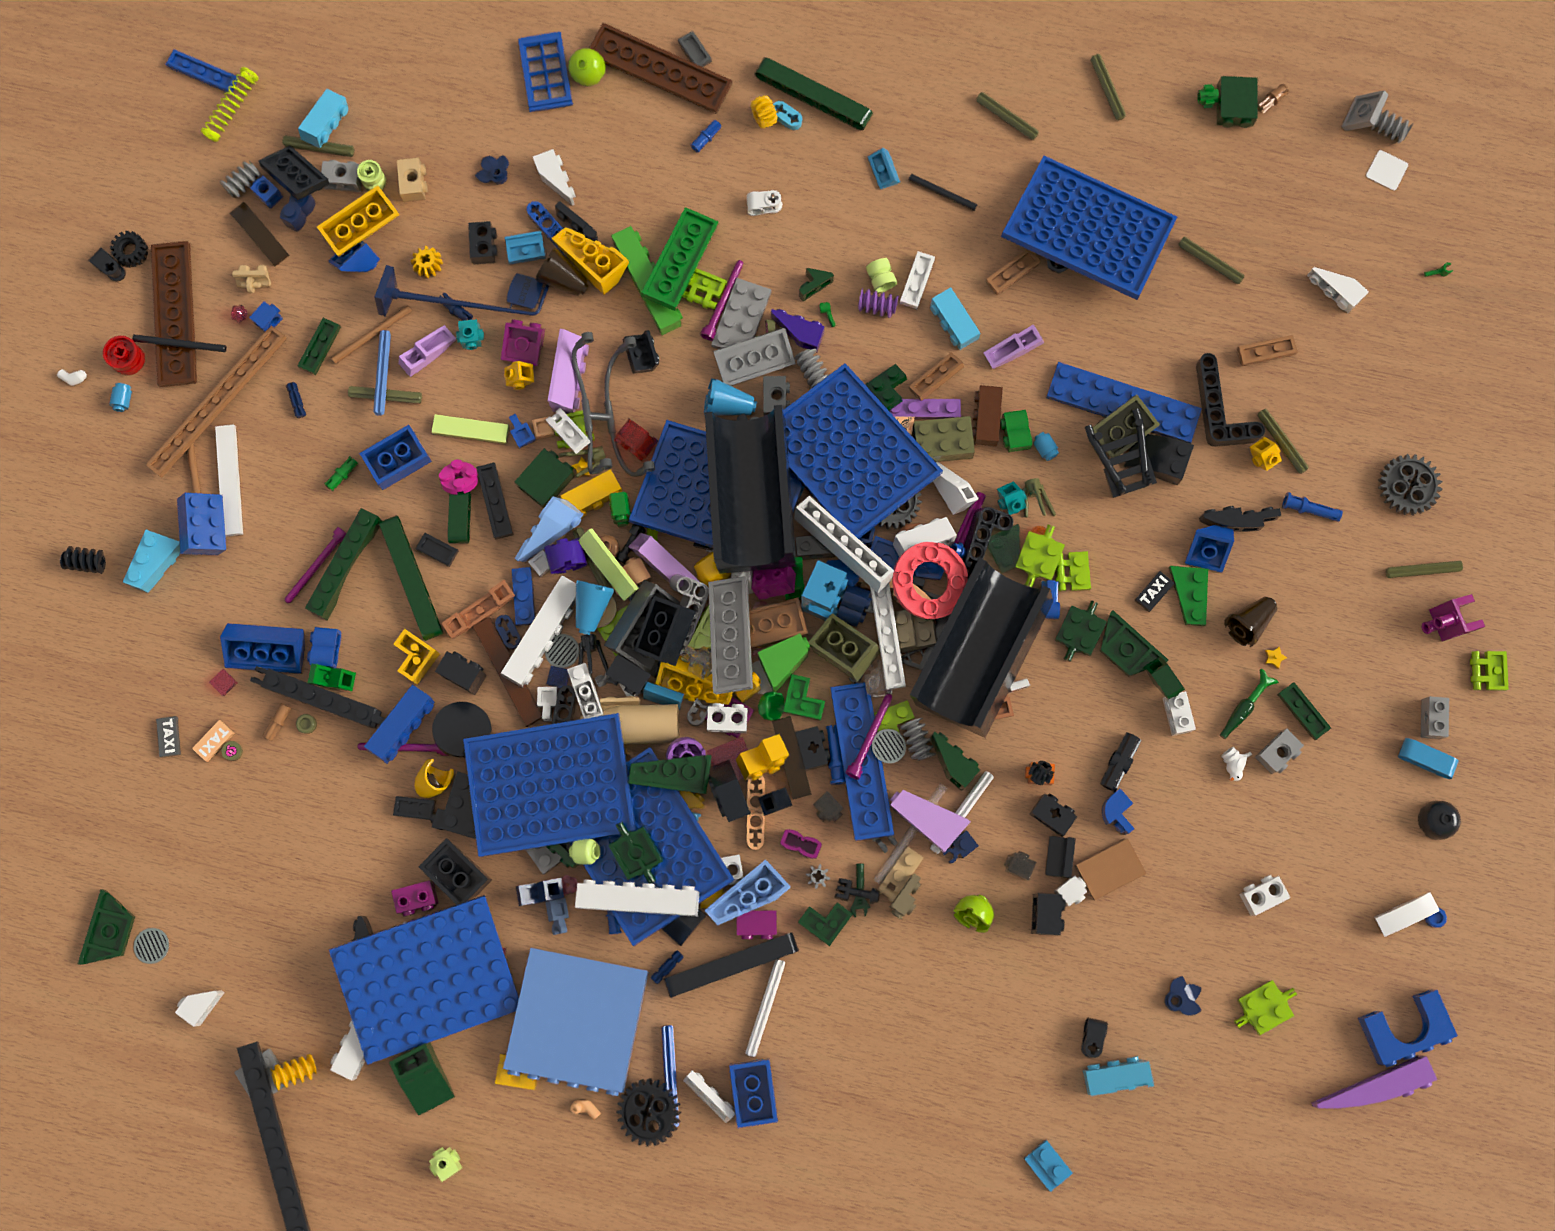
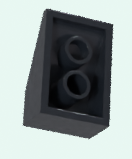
[1124,434,1194,485]
[419,838,492,905]

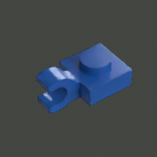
[509,414,536,449]

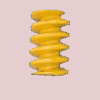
[271,1054,317,1091]

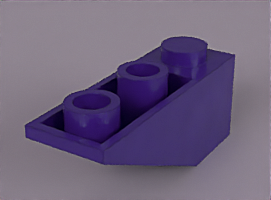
[771,309,825,353]

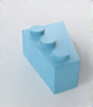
[123,530,180,593]
[1083,1056,1154,1096]

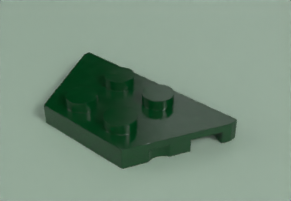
[1100,610,1168,677]
[78,889,135,965]

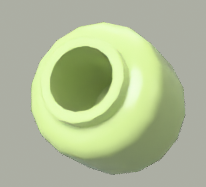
[569,839,600,864]

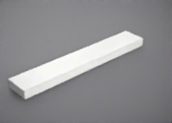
[215,425,243,537]
[870,584,906,690]

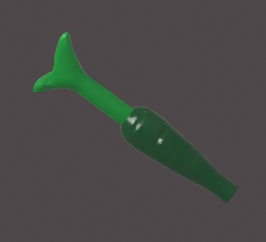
[1219,669,1279,739]

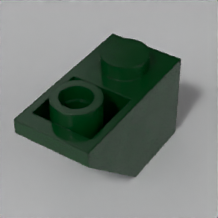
[1144,656,1185,700]

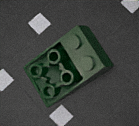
[930,732,980,791]
[389,1042,455,1116]

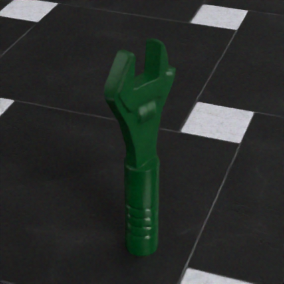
[850,864,870,917]

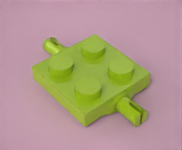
[1015,524,1065,587]
[1234,980,1297,1036]

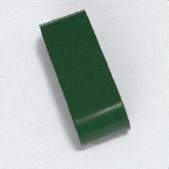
[448,491,471,544]

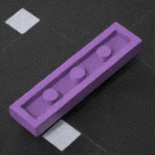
[889,399,961,419]

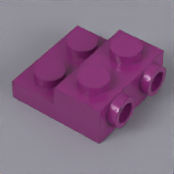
[501,319,545,366]

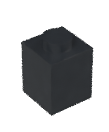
[758,787,793,816]

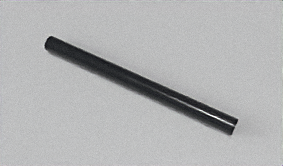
[132,334,227,353]

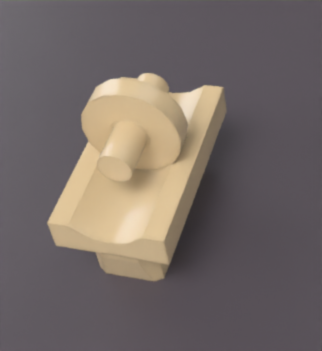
[232,265,271,293]

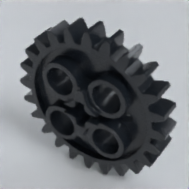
[617,1078,682,1147]

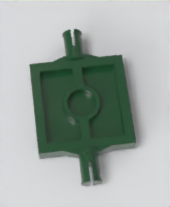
[1055,601,1107,662]
[608,821,664,884]

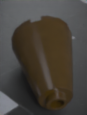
[535,248,589,296]
[1224,597,1277,647]

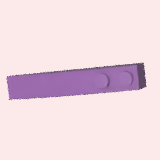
[1311,1055,1437,1108]

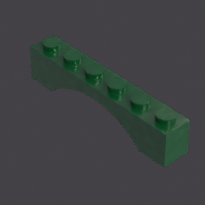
[305,508,382,621]

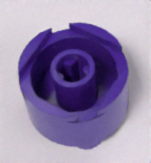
[544,538,587,574]

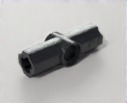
[1100,732,1141,792]

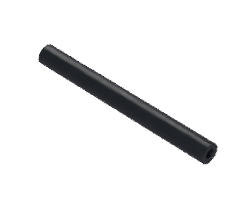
[909,174,978,211]

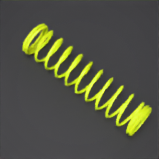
[201,67,259,142]

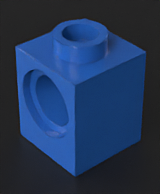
[250,175,283,209]
[249,301,283,332]

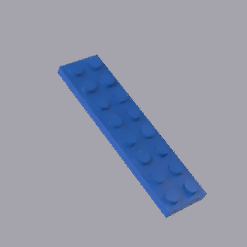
[1046,362,1202,444]
[830,682,894,841]

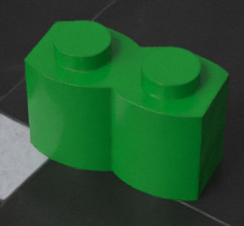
[1000,410,1032,453]
[609,492,631,527]

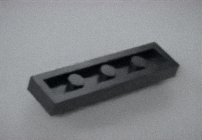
[476,462,514,540]

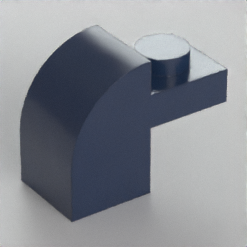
[516,878,564,906]

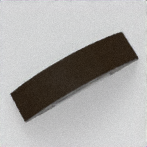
[230,202,290,266]

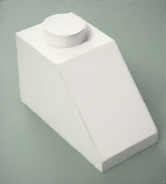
[175,990,225,1027]

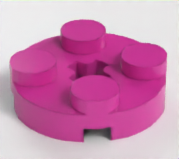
[439,459,478,494]

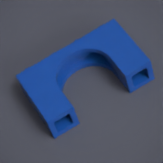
[1358,989,1458,1067]

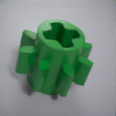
[1197,84,1219,108]

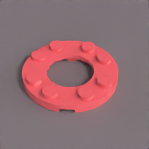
[892,542,968,619]

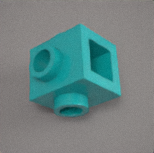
[456,319,484,350]
[997,481,1027,515]

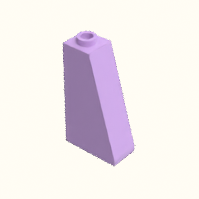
[628,533,700,589]
[890,790,970,853]

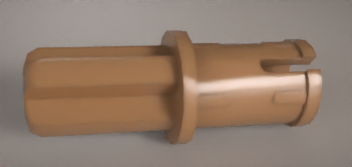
[1258,84,1289,113]
[262,703,292,741]

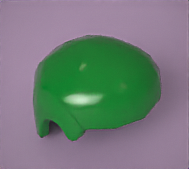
[758,691,785,721]

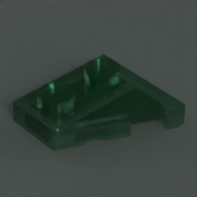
[988,524,1020,574]

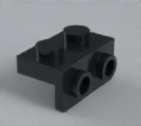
[623,330,659,374]

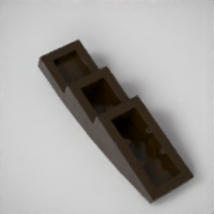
[772,716,812,799]

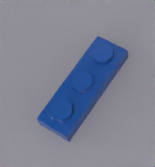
[511,567,535,626]

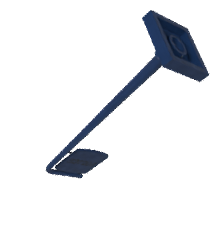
[374,265,549,317]

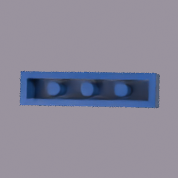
[364,684,435,764]

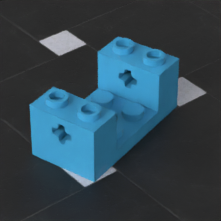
[801,561,848,621]

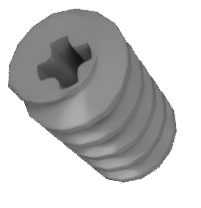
[1371,110,1414,143]
[220,161,262,198]
[794,349,830,389]
[901,718,936,761]

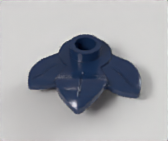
[475,155,509,185]
[1164,976,1202,1016]

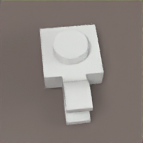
[537,687,558,721]

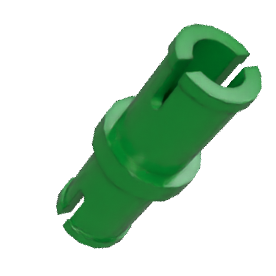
[324,456,358,492]

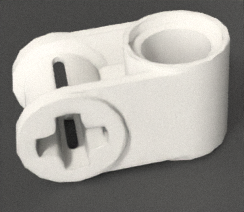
[746,190,782,216]

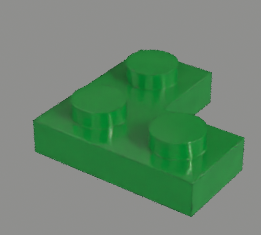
[783,674,825,721]

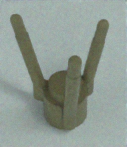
[559,446,606,478]
[1022,478,1056,518]

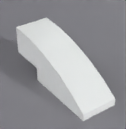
[1375,892,1440,937]

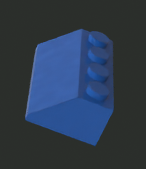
[220,623,305,673]

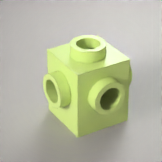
[429,1147,462,1182]

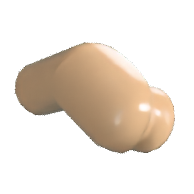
[570,1099,601,1120]

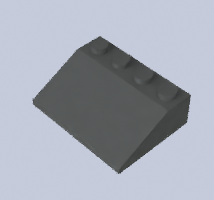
[604,580,680,678]

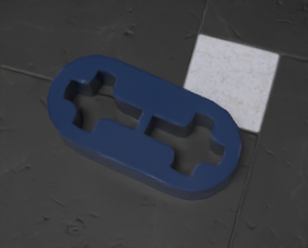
[495,615,522,650]

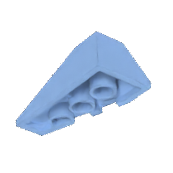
[515,497,583,562]
[705,859,791,925]

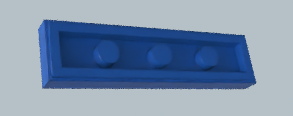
[166,49,239,92]

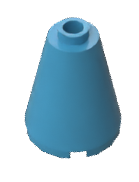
[704,378,757,416]
[576,580,614,635]

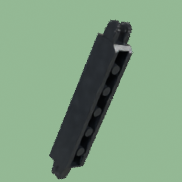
[250,666,386,728]

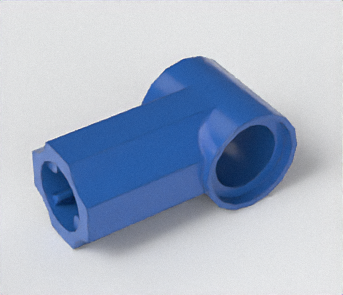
[1041,580,1060,619]

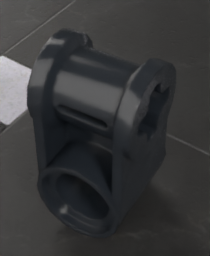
[88,247,126,282]
[1081,1017,1108,1058]

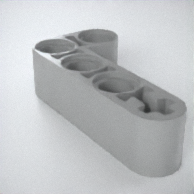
[670,574,709,654]

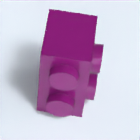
[751,567,796,600]
[391,880,439,917]
[737,910,777,939]

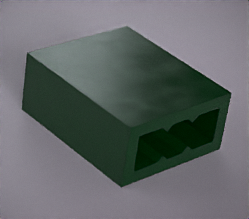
[1217,76,1258,128]
[514,448,575,509]

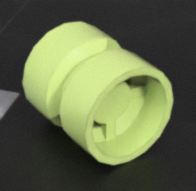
[357,160,386,191]
[866,258,897,293]

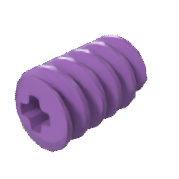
[858,288,899,318]

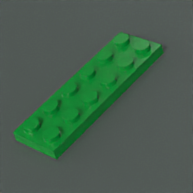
[641,207,719,311]

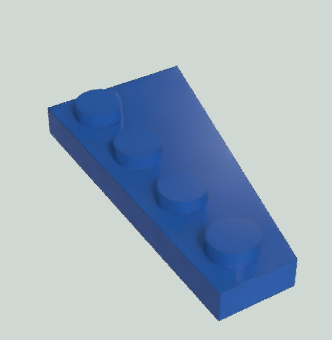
[870,536,944,580]

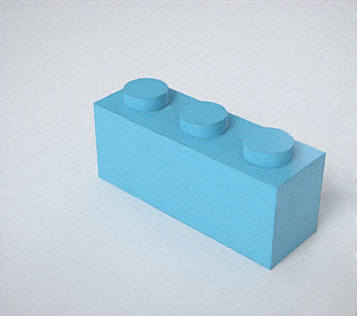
[298,89,348,148]
[930,288,980,350]

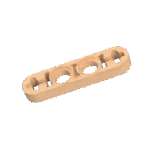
[747,776,765,850]

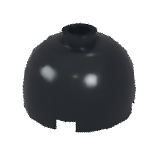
[1418,801,1461,840]

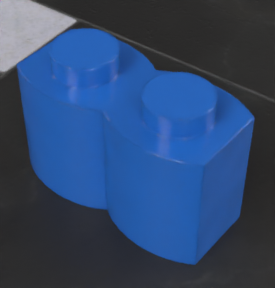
[307,627,341,668]

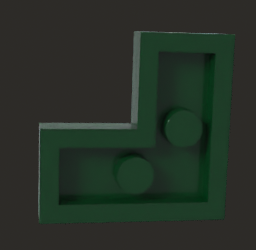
[865,364,907,411]
[798,902,853,946]

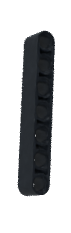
[664,932,799,998]

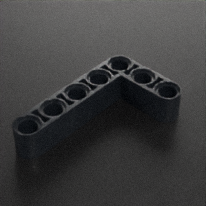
[1196,353,1265,447]

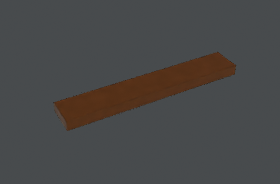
[473,617,542,727]

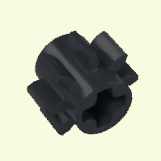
[1028,760,1055,785]

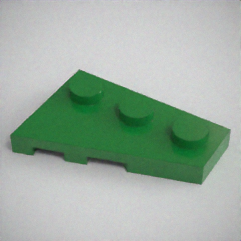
[1169,566,1208,626]

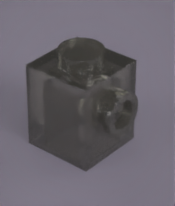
[813,791,844,823]
[1004,851,1037,881]

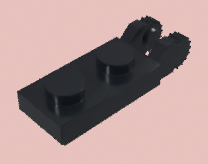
[555,201,598,241]

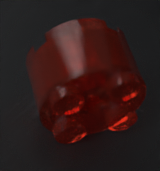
[614,418,658,462]

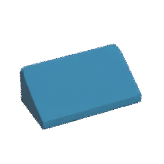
[868,148,900,189]
[643,682,684,711]

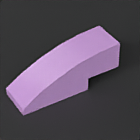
[398,325,456,377]
[984,325,1045,369]

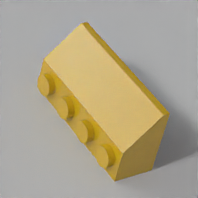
[317,185,399,257]

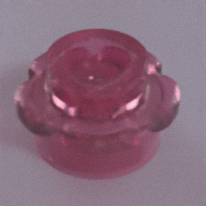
[231,304,247,323]
[561,875,577,895]

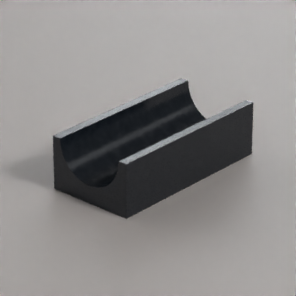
[705,405,797,574]
[910,558,1053,738]

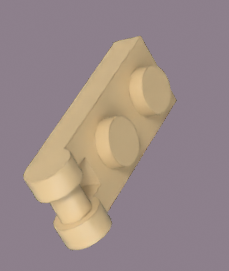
[877,847,924,903]

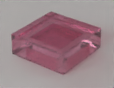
[209,669,238,696]

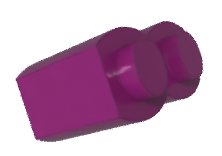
[780,829,822,859]

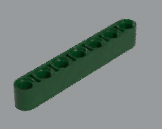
[754,57,873,130]
[379,515,443,641]

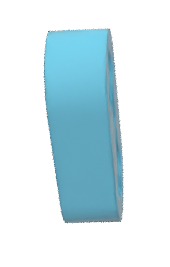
[773,101,802,130]

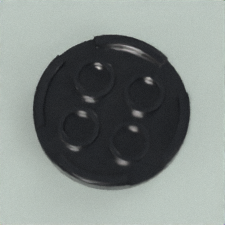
[432,702,491,758]

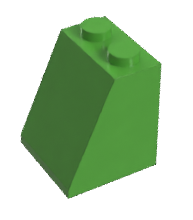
[757,634,810,692]

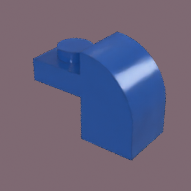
[1102,788,1135,835]

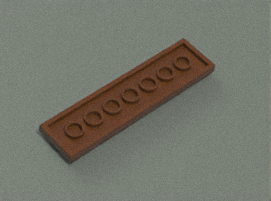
[589,23,732,114]
[151,241,197,387]

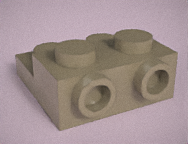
[894,610,937,653]
[890,873,921,919]

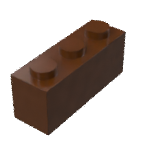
[972,385,1003,447]

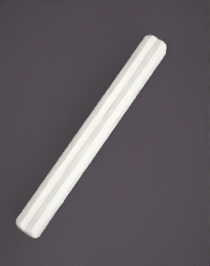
[930,771,994,854]
[745,959,785,1057]

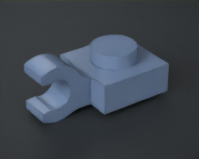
[545,898,569,935]

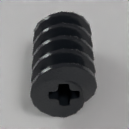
[60,546,106,574]

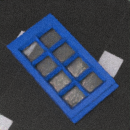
[518,31,573,112]

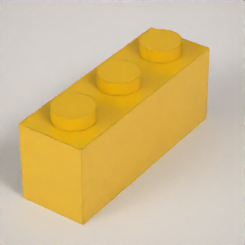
[560,469,623,518]

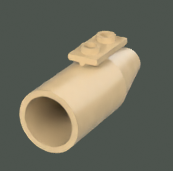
[580,696,680,744]

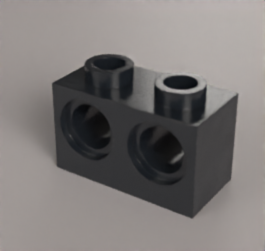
[468,221,498,265]

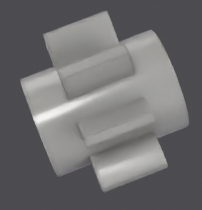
[806,864,830,889]

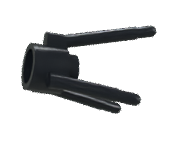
[578,634,609,674]

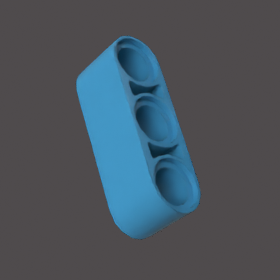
[1398,738,1459,779]

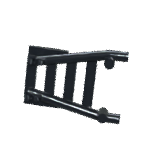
[1085,408,1157,498]

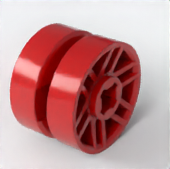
[103,336,145,375]

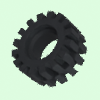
[110,231,148,267]

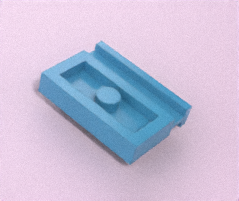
[505,231,546,264]
[1024,1140,1073,1192]

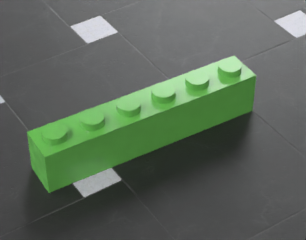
[611,226,683,335]

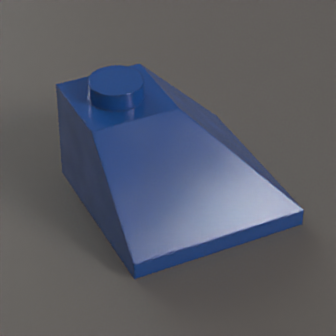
[328,241,380,272]
[1185,525,1234,572]

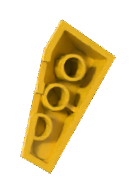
[552,227,629,295]
[655,655,733,705]

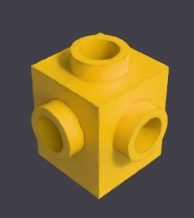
[504,361,534,390]
[1249,437,1282,471]

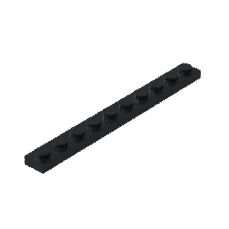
[237,1041,310,1231]

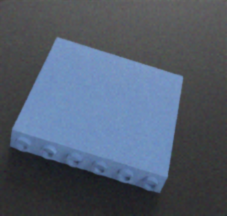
[503,948,649,1096]

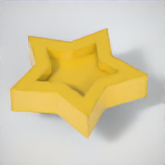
[571,457,593,478]
[1265,646,1287,669]

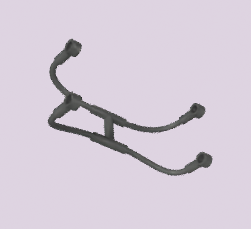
[572,332,655,477]

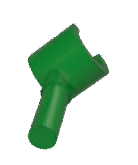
[1424,262,1453,277]
[820,302,836,328]

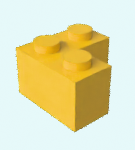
[393,629,440,685]
[736,734,789,781]

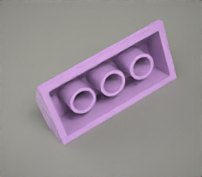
[548,329,589,414]

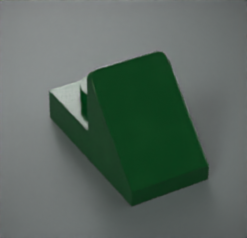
[799,268,834,302]

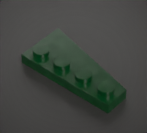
[627,755,712,794]

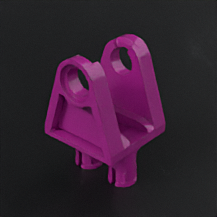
[1421,594,1485,642]

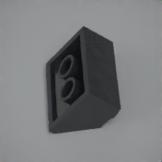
[661,908,707,946]

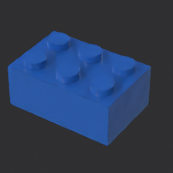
[359,425,432,490]
[177,493,226,555]
[729,1058,778,1128]

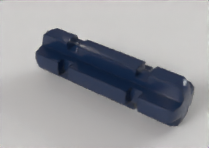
[286,382,306,418]
[651,950,684,984]

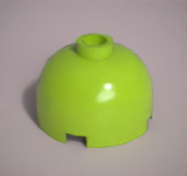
[568,48,606,86]
[953,895,994,933]

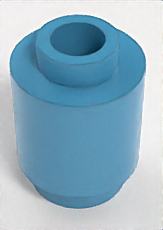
[109,383,132,412]
[1033,432,1059,461]

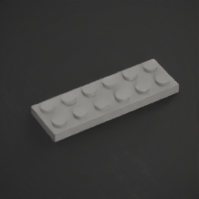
[708,576,753,694]

